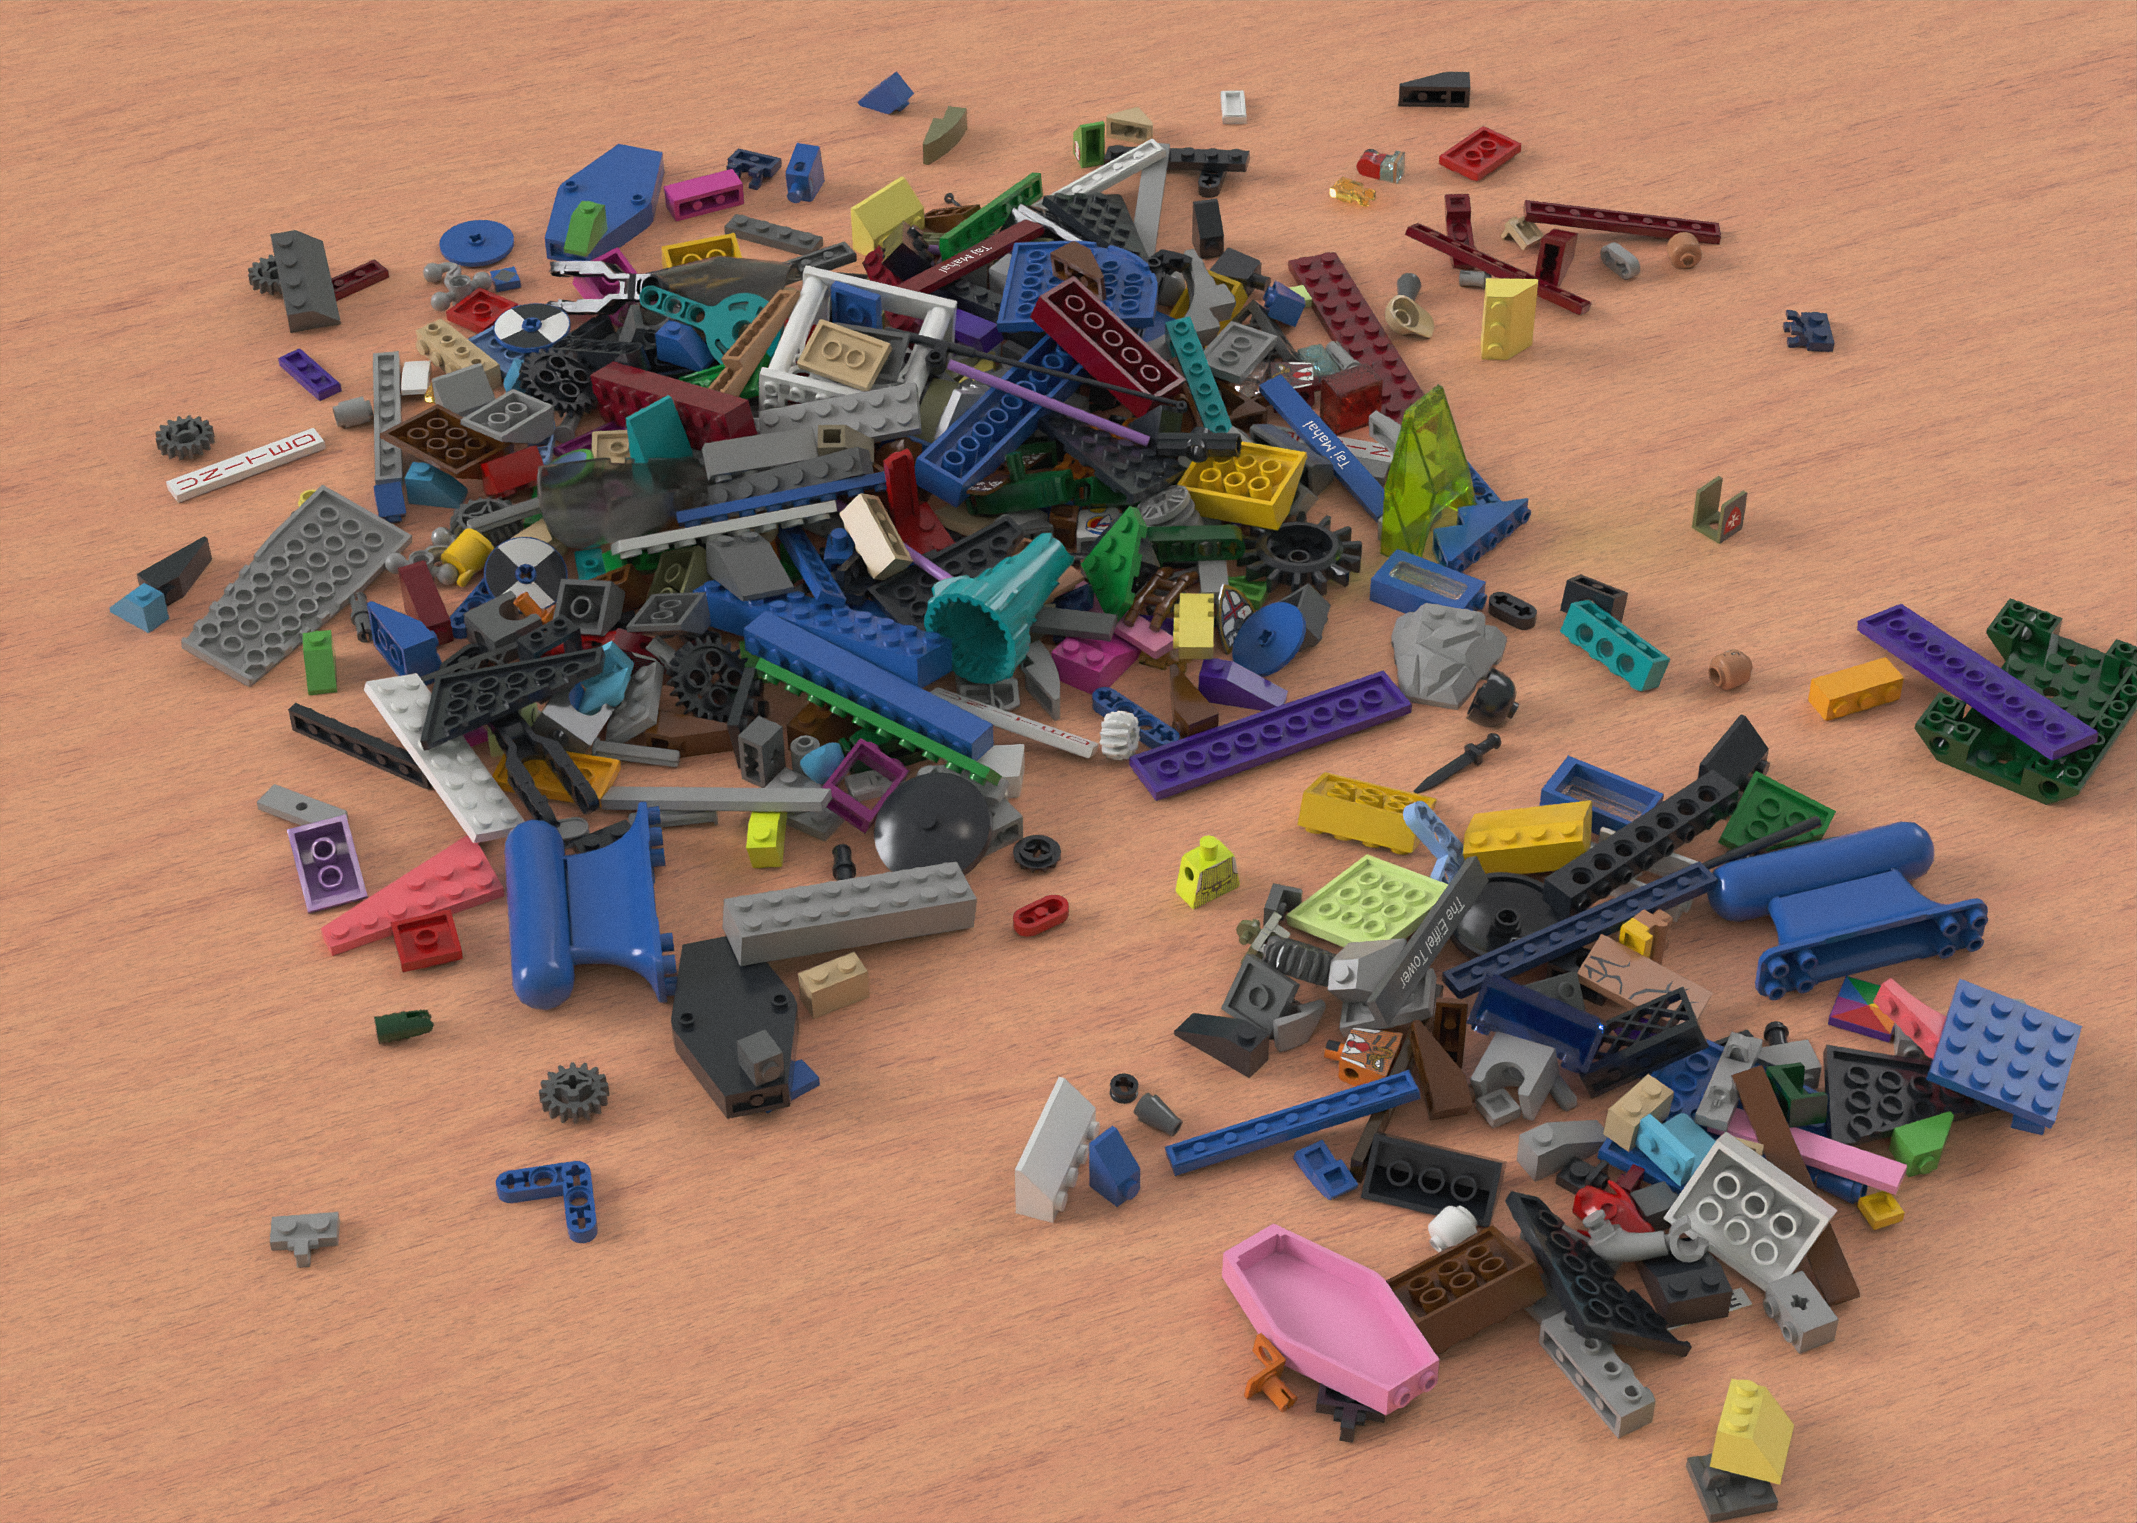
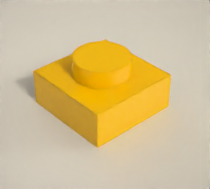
[1857,1191,1905,1230]

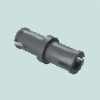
[349,592,373,643]

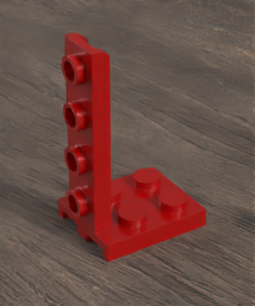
[883,448,955,554]

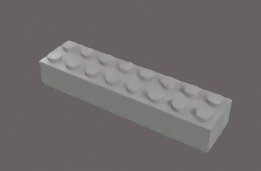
[722,862,977,966]

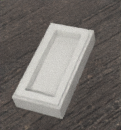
[1220,90,1247,124]

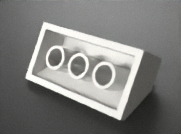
[1015,1077,1100,1223]

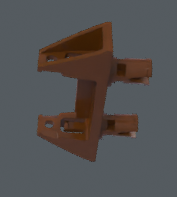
[1213,376,1271,434]

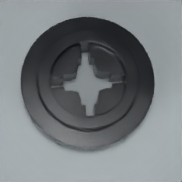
[1013,835,1061,873]

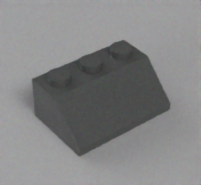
[1250,424,1334,496]

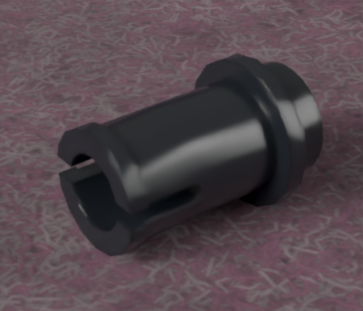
[1763,1021,1789,1046]

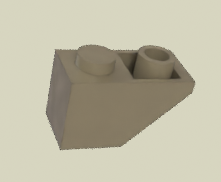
[818,425,874,465]

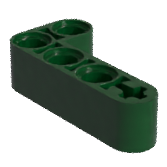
[1147,525,1246,568]

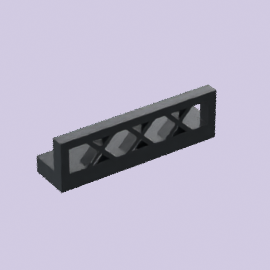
[836,551,883,606]

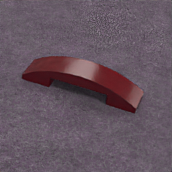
[1444,194,1476,269]

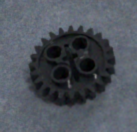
[518,348,598,418]
[666,636,752,723]

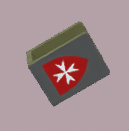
[1692,476,1748,544]

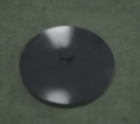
[874,772,993,876]
[1450,872,1567,959]

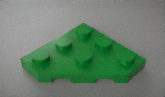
[1081,506,1148,622]
[1718,771,1836,851]

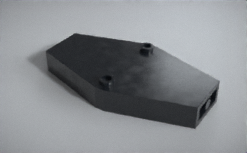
[671,936,799,1119]

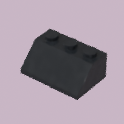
[1698,714,1770,820]

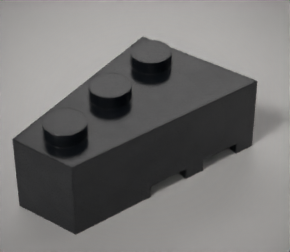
[881,221,935,281]

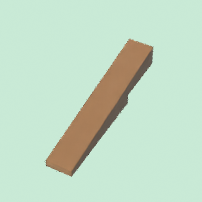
[708,290,800,397]

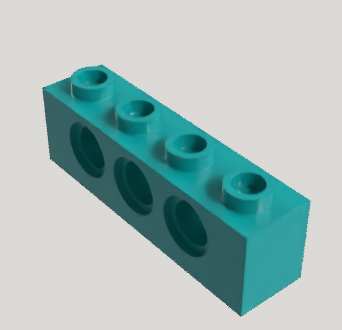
[1560,600,1671,691]

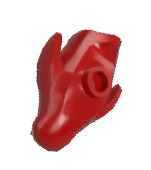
[1572,1180,1655,1239]

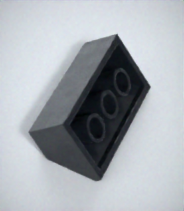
[1361,1132,1507,1227]

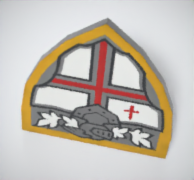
[1214,584,1255,655]

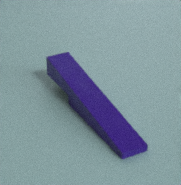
[954,309,1004,353]

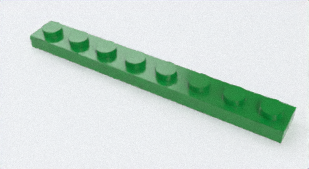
[939,172,1043,262]

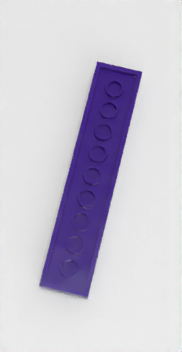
[1857,604,2098,761]
[1129,670,1412,801]

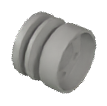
[1137,485,1205,545]

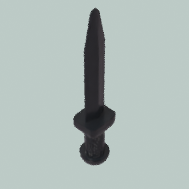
[1414,733,1502,794]

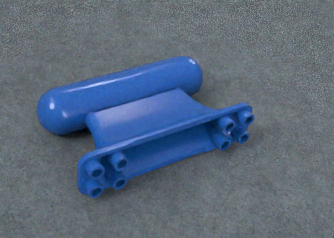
[504,801,677,1011]
[1707,821,1988,1000]

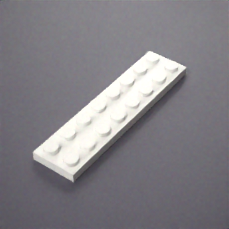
[610,500,837,559]
[364,673,525,843]

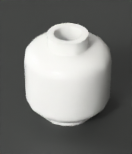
[1428,1206,1477,1252]

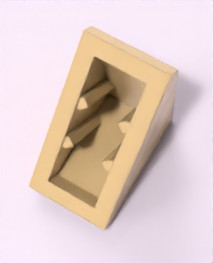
[1106,107,1153,144]

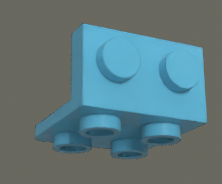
[578,641,634,716]
[1635,1113,1716,1186]

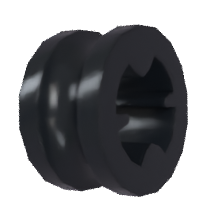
[1109,1073,1139,1104]

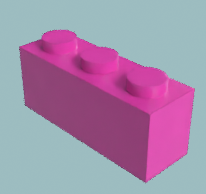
[664,169,744,222]

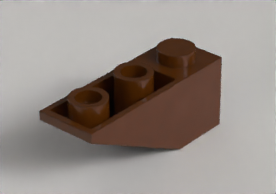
[645,710,734,758]

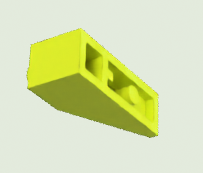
[746,811,787,868]

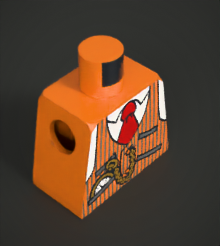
[1324,1028,1403,1087]

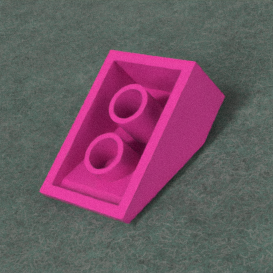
[572,247,658,328]
[1051,633,1143,695]

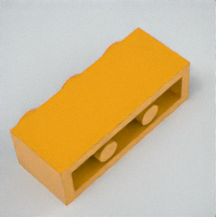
[1808,657,1904,721]

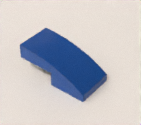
[1293,1139,1358,1200]

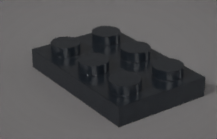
[727,668,770,769]

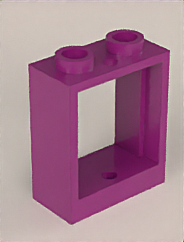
[822,738,909,834]

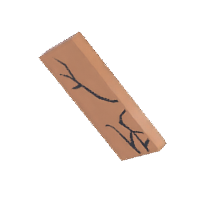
[1577,934,1713,1027]

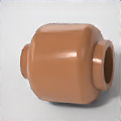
[1666,232,1702,269]
[1708,649,1753,690]

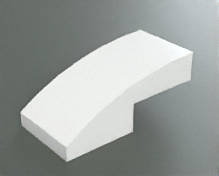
[401,360,432,395]

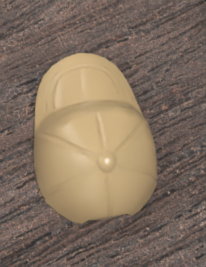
[1385,295,1434,338]

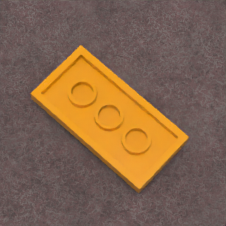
[492,751,621,807]

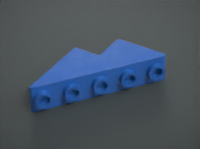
[1432,498,1531,573]

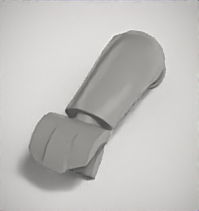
[1582,1210,1709,1263]

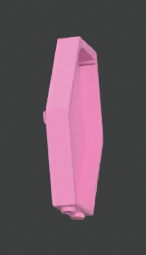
[1222,1224,1439,1416]

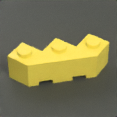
[1173,593,1214,659]

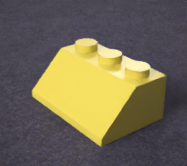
[851,176,925,256]
[1481,278,1538,360]
[1710,1378,1794,1485]

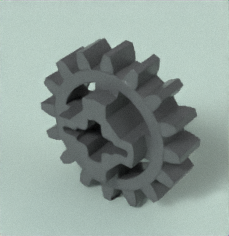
[248,254,282,295]
[155,415,215,460]
[539,1062,610,1124]

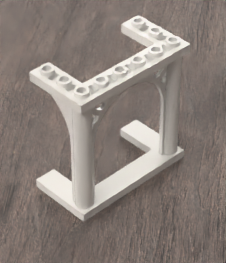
[759,265,957,411]

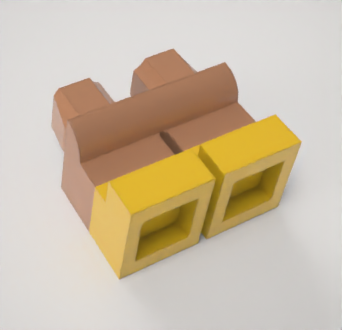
[1618,909,1673,965]

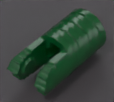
[374,1009,434,1044]

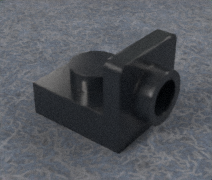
[1556,1156,1610,1195]

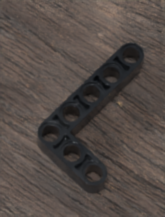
[552,314,651,371]

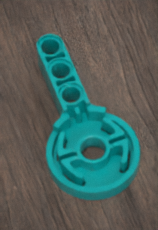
[639,286,785,364]

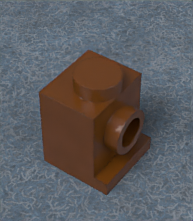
[1049,504,1079,548]

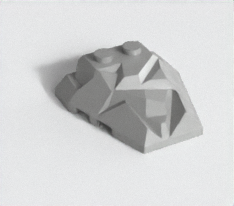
[1391,603,1507,710]

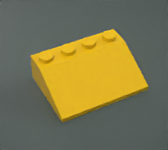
[1177,441,1307,530]
[1297,772,1437,855]
[1463,800,1593,874]

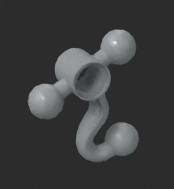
[423,262,492,312]
[385,527,459,585]

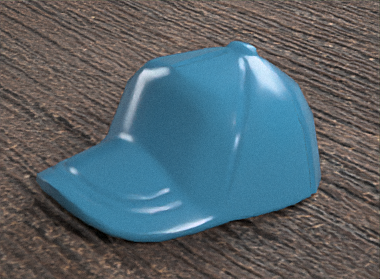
[800,743,844,784]

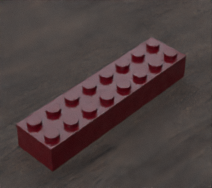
[590,361,758,451]

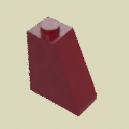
[1535,228,1578,287]
[398,560,454,646]

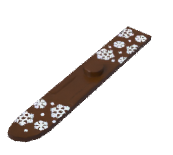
[966,452,1050,495]

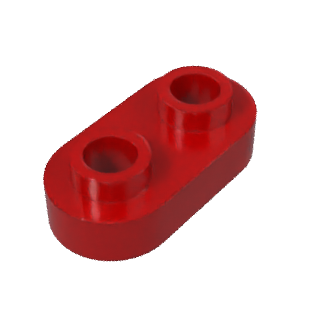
[1013,895,1069,937]

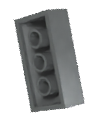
[270,230,341,333]

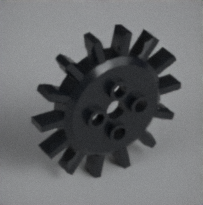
[1236,511,1362,596]

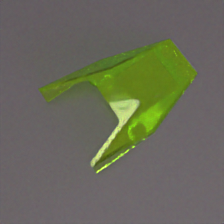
[1380,384,1477,558]

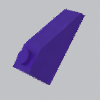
[1198,658,1288,711]

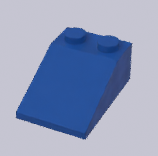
[367,601,442,686]

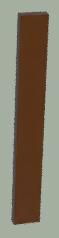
[1731,1065,1860,1307]

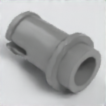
[1459,270,1491,289]

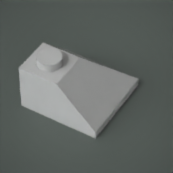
[1328,938,1407,1003]

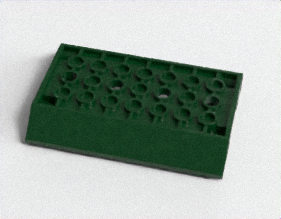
[1914,598,2137,805]

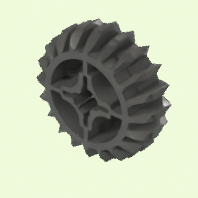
[450,495,524,548]
[1262,935,1337,987]

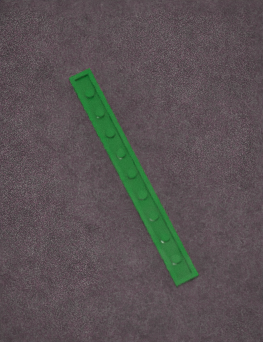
[755,657,1002,786]

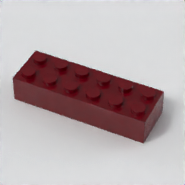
[1030,276,1186,418]

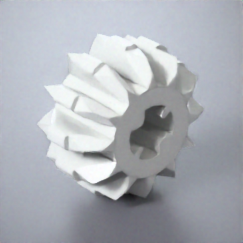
[1099,711,1140,761]

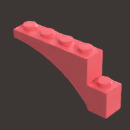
[1873,978,1946,1059]

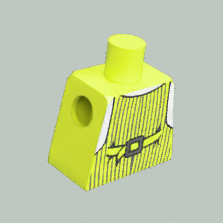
[1176,835,1240,909]

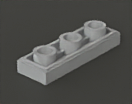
[257,784,348,826]

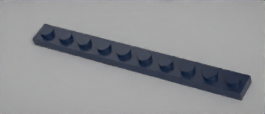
[1442,861,1718,999]

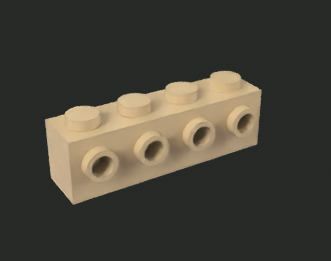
[416,318,502,390]

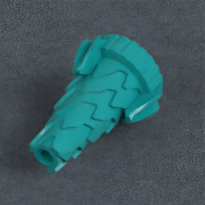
[924,533,1074,684]

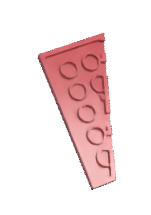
[321,835,505,956]

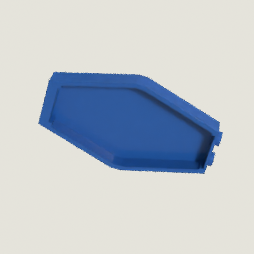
[545,144,665,261]

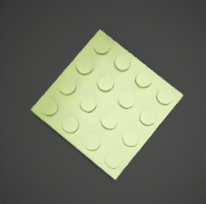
[1286,854,1448,947]

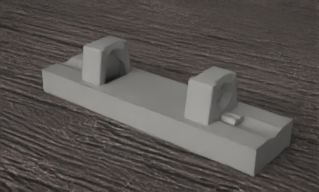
[1695,1032,1763,1132]

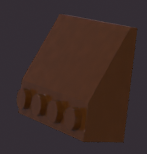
[380,404,514,480]
[1386,1225,1547,1355]

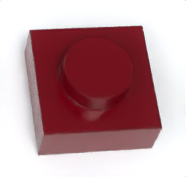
[1614,1164,1645,1195]

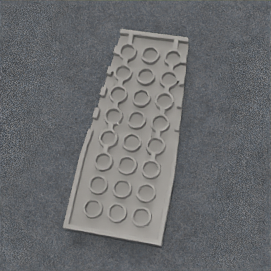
[181,485,412,687]

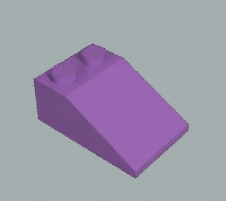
[287,814,368,914]

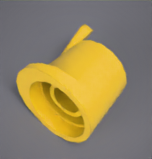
[440,528,495,587]

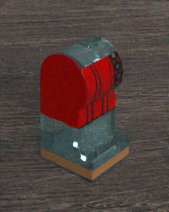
[1356,149,1405,184]

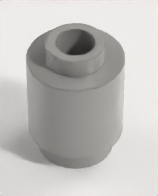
[332,396,373,428]
[791,735,820,777]

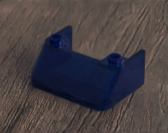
[1466,971,1607,1074]

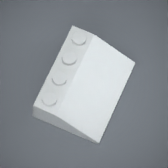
[1663,1132,1838,1292]

